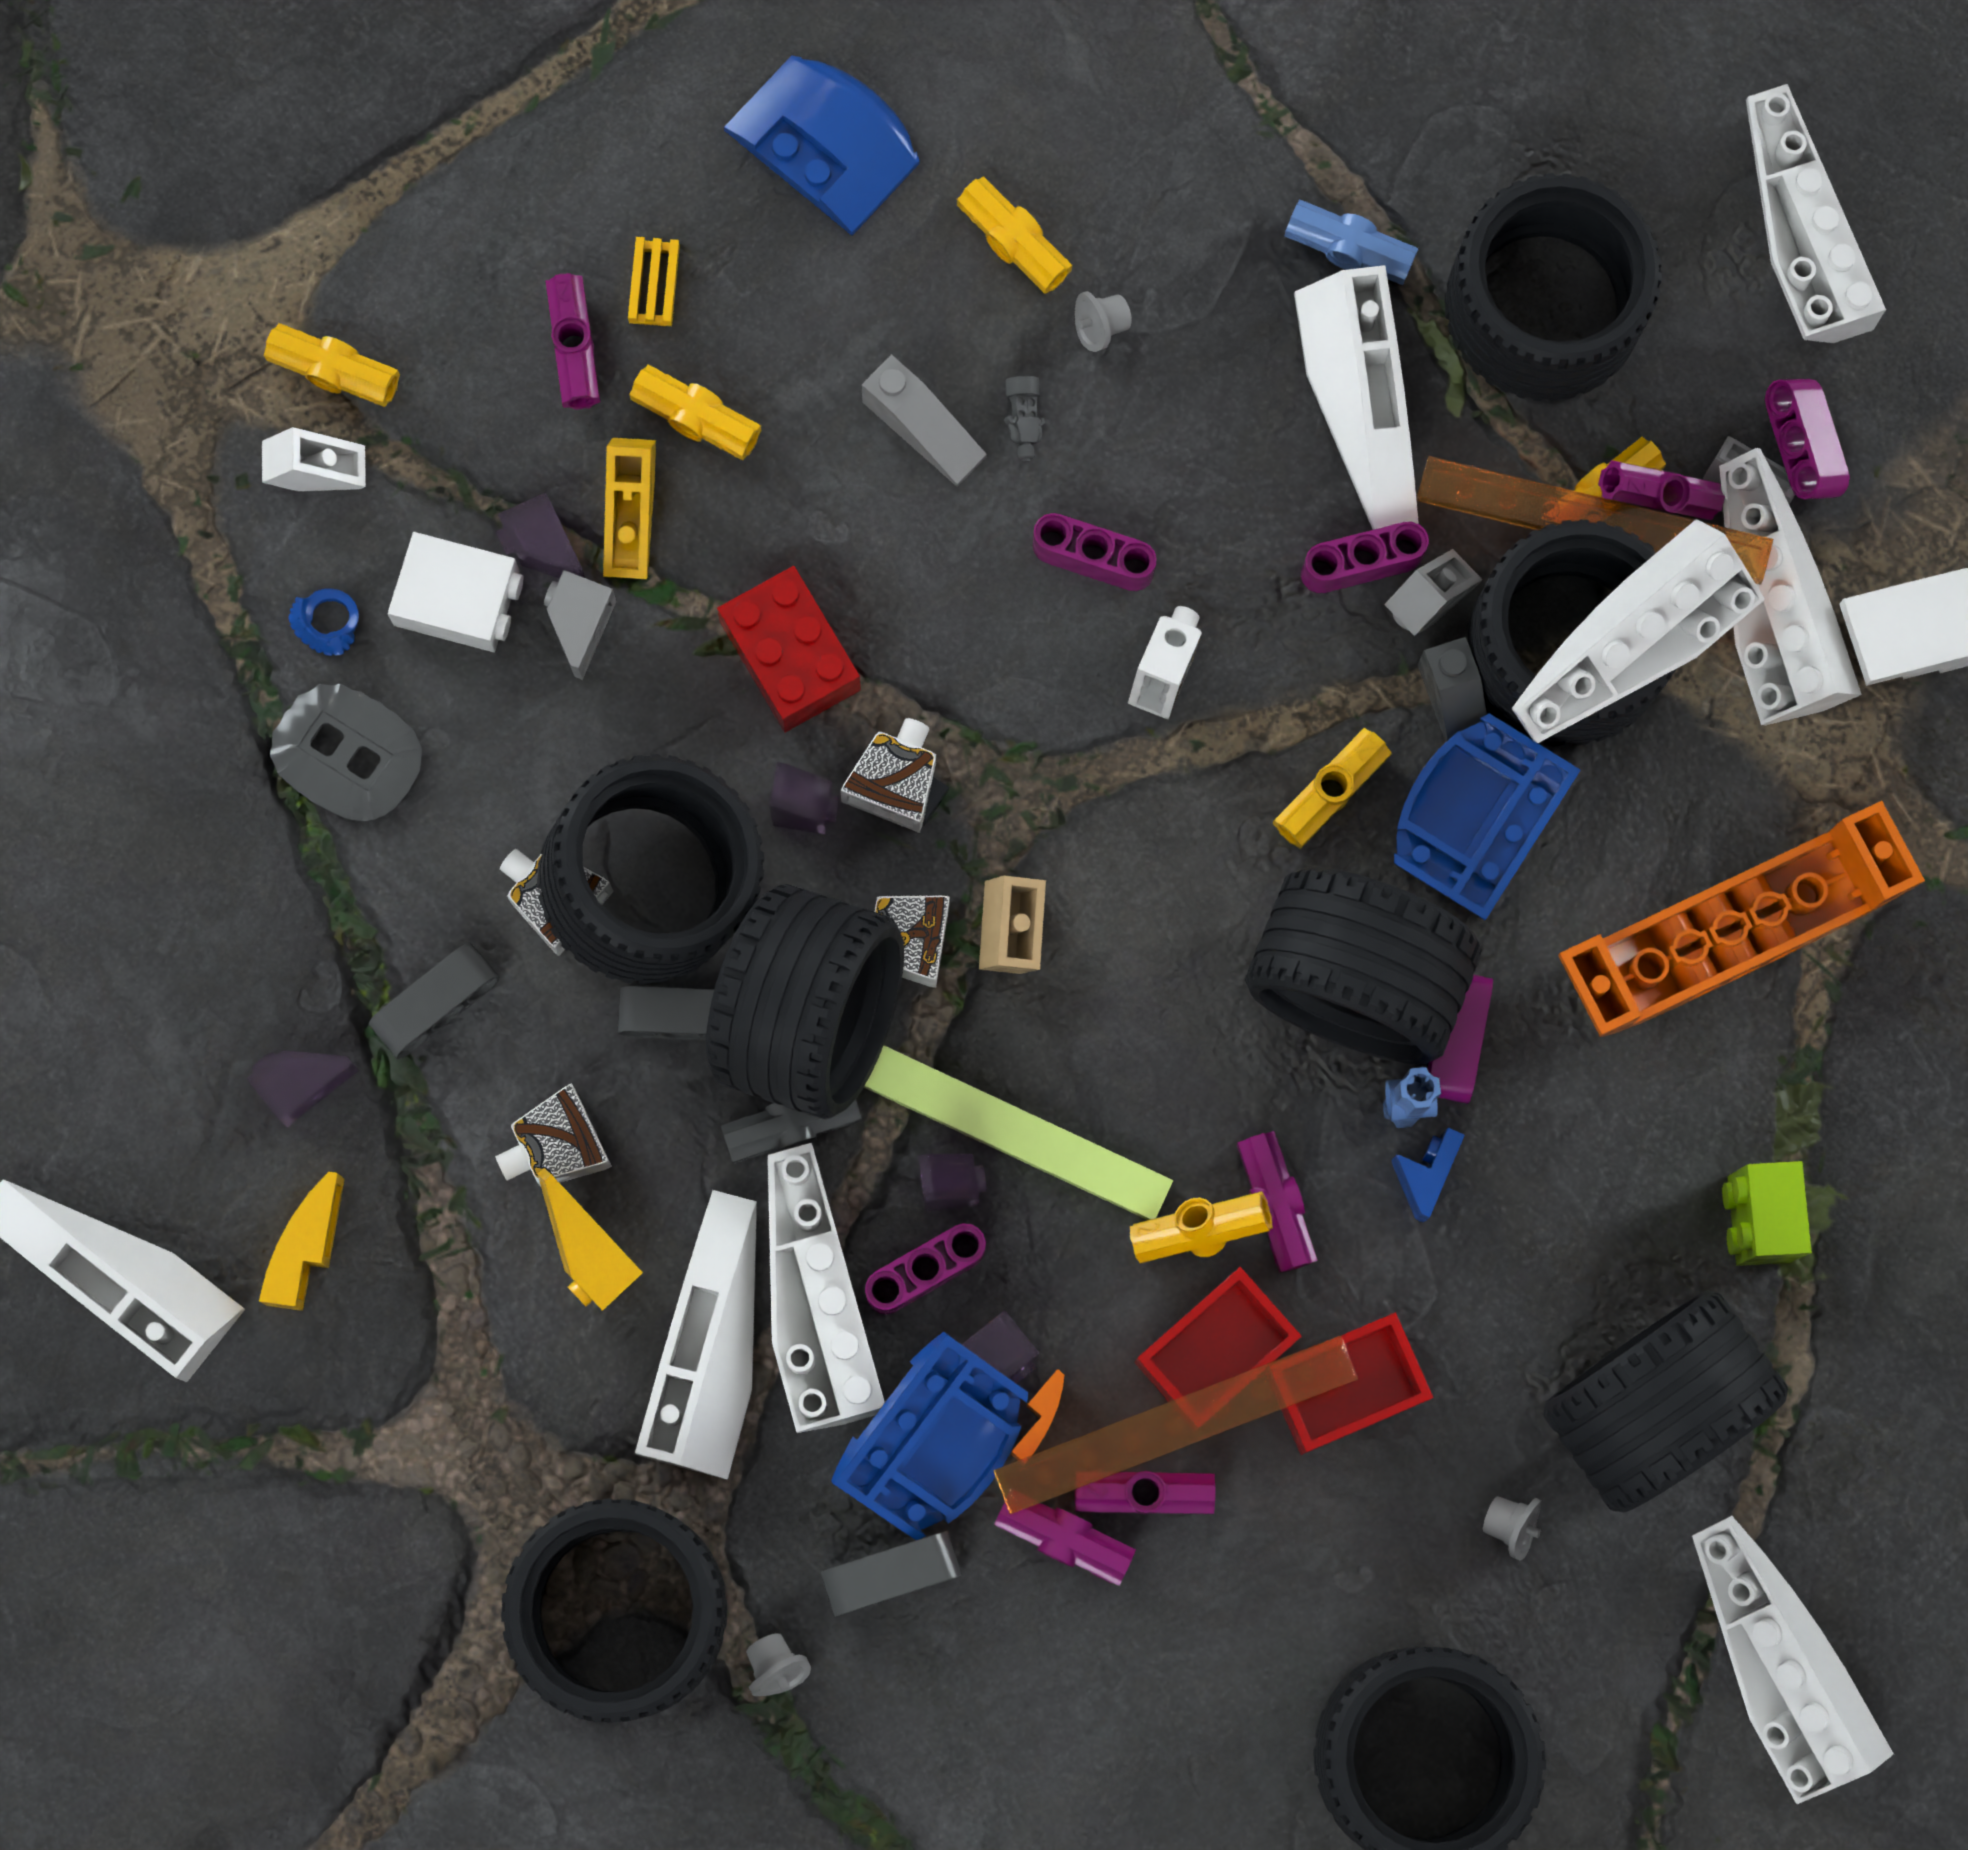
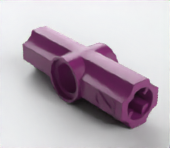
[545,273,600,410]
[1598,460,1725,520]
[1236,1131,1318,1274]
[1075,1471,1215,1515]
[994,1489,1136,1586]

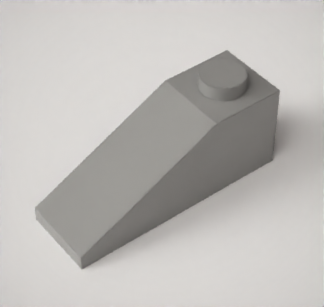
[862,354,987,487]

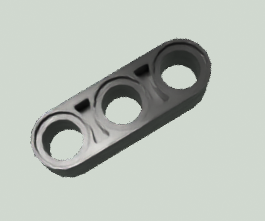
[369,942,499,1059]
[617,986,714,1041]
[820,1531,962,1617]

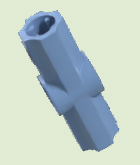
[1284,199,1418,285]
[1383,1067,1441,1128]

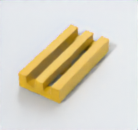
[628,237,680,327]

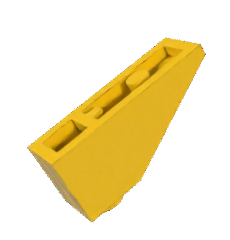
[603,438,656,579]
[538,1168,643,1311]

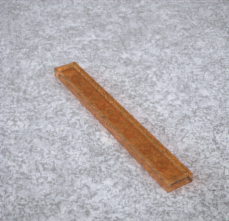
[1417,456,1774,585]
[993,1335,1358,1514]

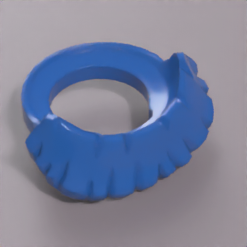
[288,588,359,656]

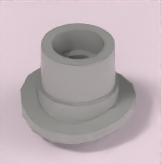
[1075,291,1131,352]
[1483,1496,1542,1561]
[746,1633,811,1696]

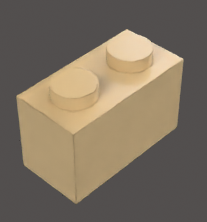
[979,875,1046,974]

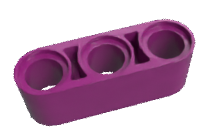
[1765,379,1850,499]
[1032,513,1157,591]
[1301,522,1429,593]
[1427,975,1493,1104]
[865,1223,986,1314]

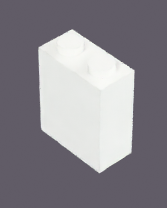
[387,532,524,653]

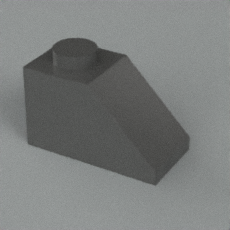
[1417,637,1487,742]

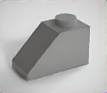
[1384,549,1482,636]
[544,570,616,680]

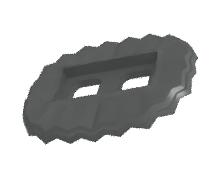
[270,684,422,821]

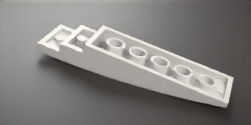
[1839,568,1968,686]

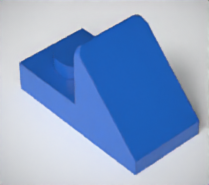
[1391,1128,1465,1223]

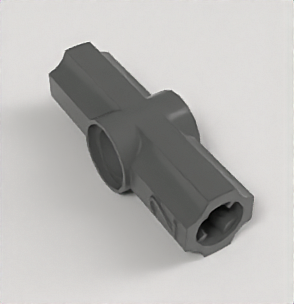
[721,1099,862,1164]

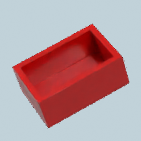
[717,566,861,733]
[1134,1267,1302,1431]
[1264,1312,1434,1455]

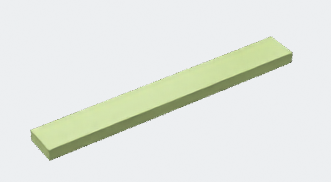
[864,1046,1173,1220]

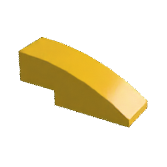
[259,1172,345,1311]

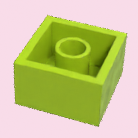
[1722,1161,1812,1266]

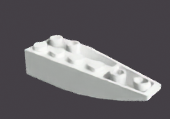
[1746,84,1886,343]
[1294,265,1419,530]
[1719,448,1862,726]
[1512,519,1765,743]
[768,1143,885,1433]
[0,1179,245,1382]
[635,1190,757,1480]
[1692,1516,1894,1804]

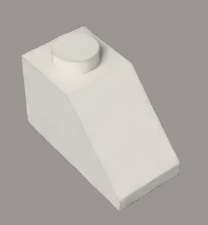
[262,427,366,491]

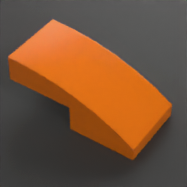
[1011,1369,1065,1466]

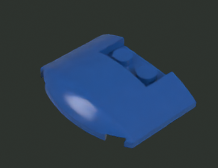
[724,56,920,236]
[1394,713,1580,921]
[831,1332,1028,1540]

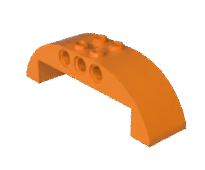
[1558,801,1925,1037]

